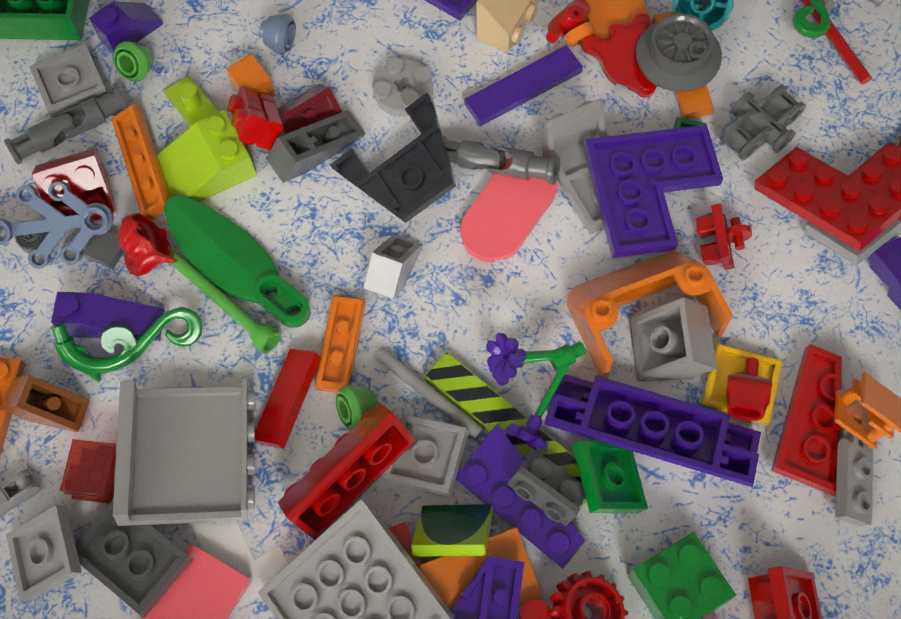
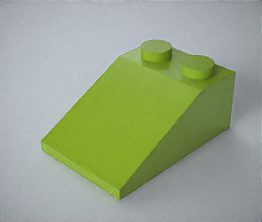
[157,109,257,202]

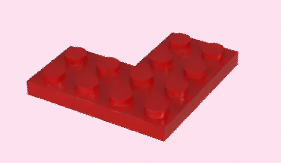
[754,142,901,252]

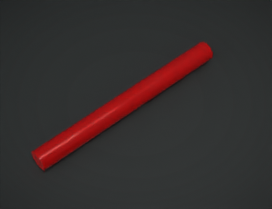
[801,0,872,85]

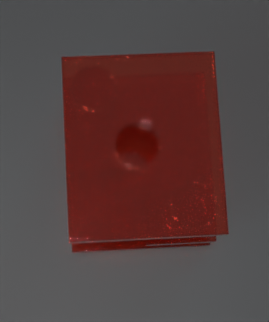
[60,439,117,504]

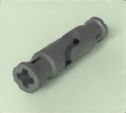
[4,86,128,165]
[443,136,560,185]

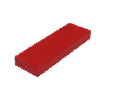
[255,349,322,449]

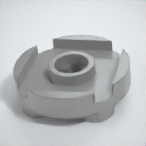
[372,57,433,117]

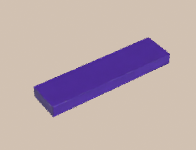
[464,45,583,127]

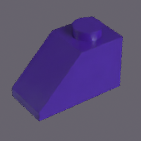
[89,1,163,54]

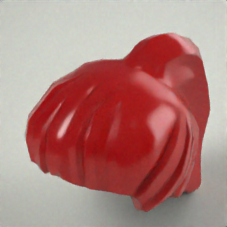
[118,213,177,276]

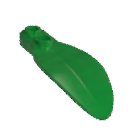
[164,195,311,328]

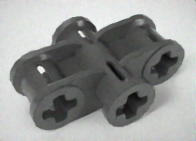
[720,84,806,161]

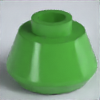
[113,41,153,82]
[336,385,378,429]

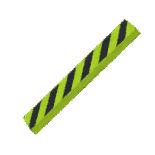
[424,352,587,509]

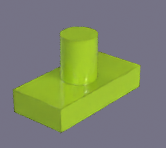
[164,75,219,127]

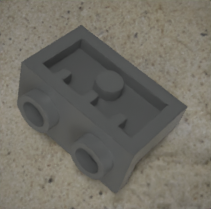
[507,448,585,526]

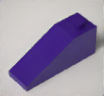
[51,291,165,341]

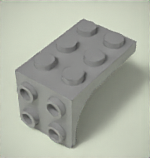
[543,99,608,234]

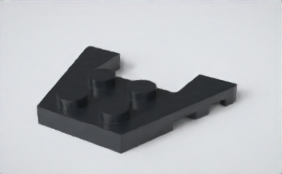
[330,93,456,223]

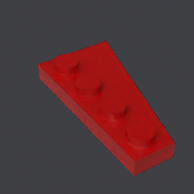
[771,344,842,497]

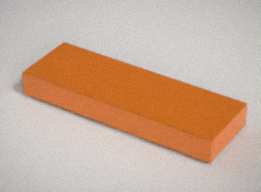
[314,295,366,393]

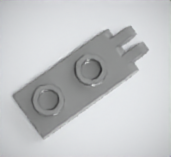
[835,429,873,526]

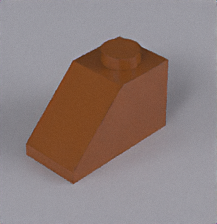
[0,375,90,432]

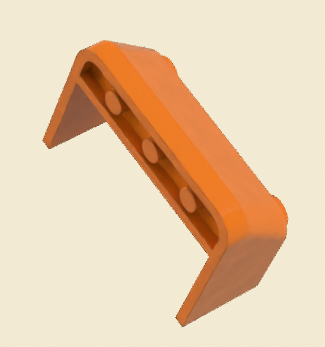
[567,251,733,379]

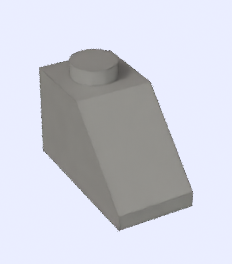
[363,234,423,299]

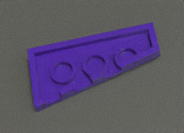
[455,424,585,569]

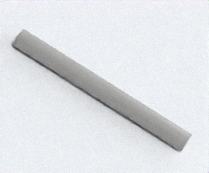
[374,347,484,439]

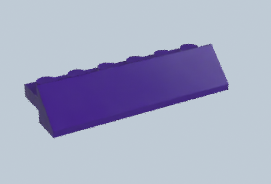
[544,374,761,487]

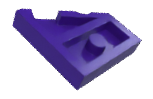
[450,556,524,619]

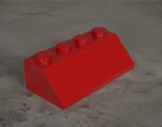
[277,403,416,540]

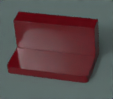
[277,84,342,135]

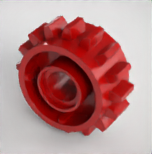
[547,571,628,619]

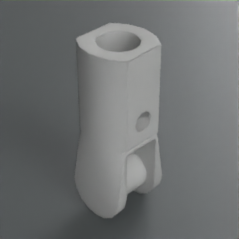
[0,470,40,518]

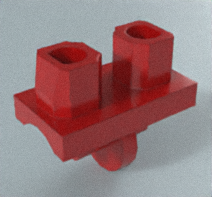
[696,203,752,270]

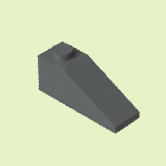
[266,110,366,183]

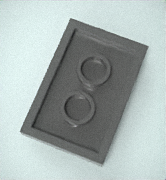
[75,499,193,618]

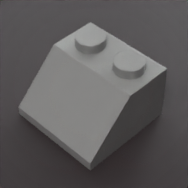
[630,297,717,382]

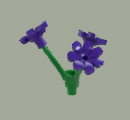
[486,332,586,451]

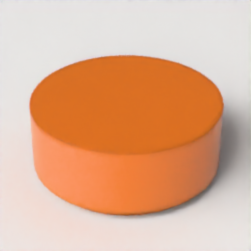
[564,22,595,47]

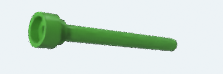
[170,249,281,354]

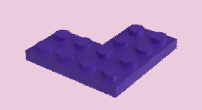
[583,125,723,258]

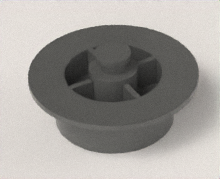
[636,13,722,92]

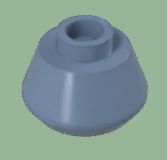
[259,14,296,55]

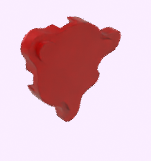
[581,13,657,98]

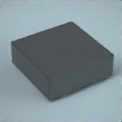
[83,231,124,270]

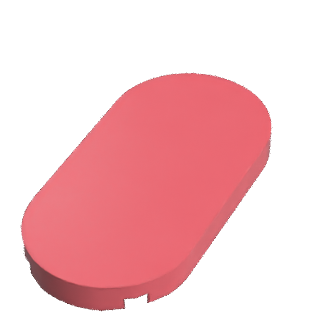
[460,157,558,262]

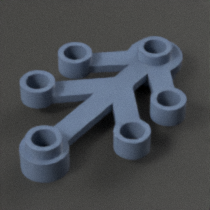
[0,181,113,269]

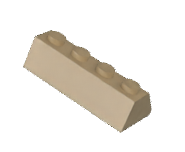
[477,0,545,53]

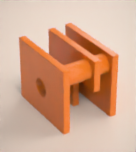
[834,372,901,450]

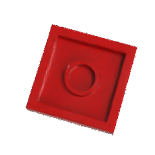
[748,566,822,619]

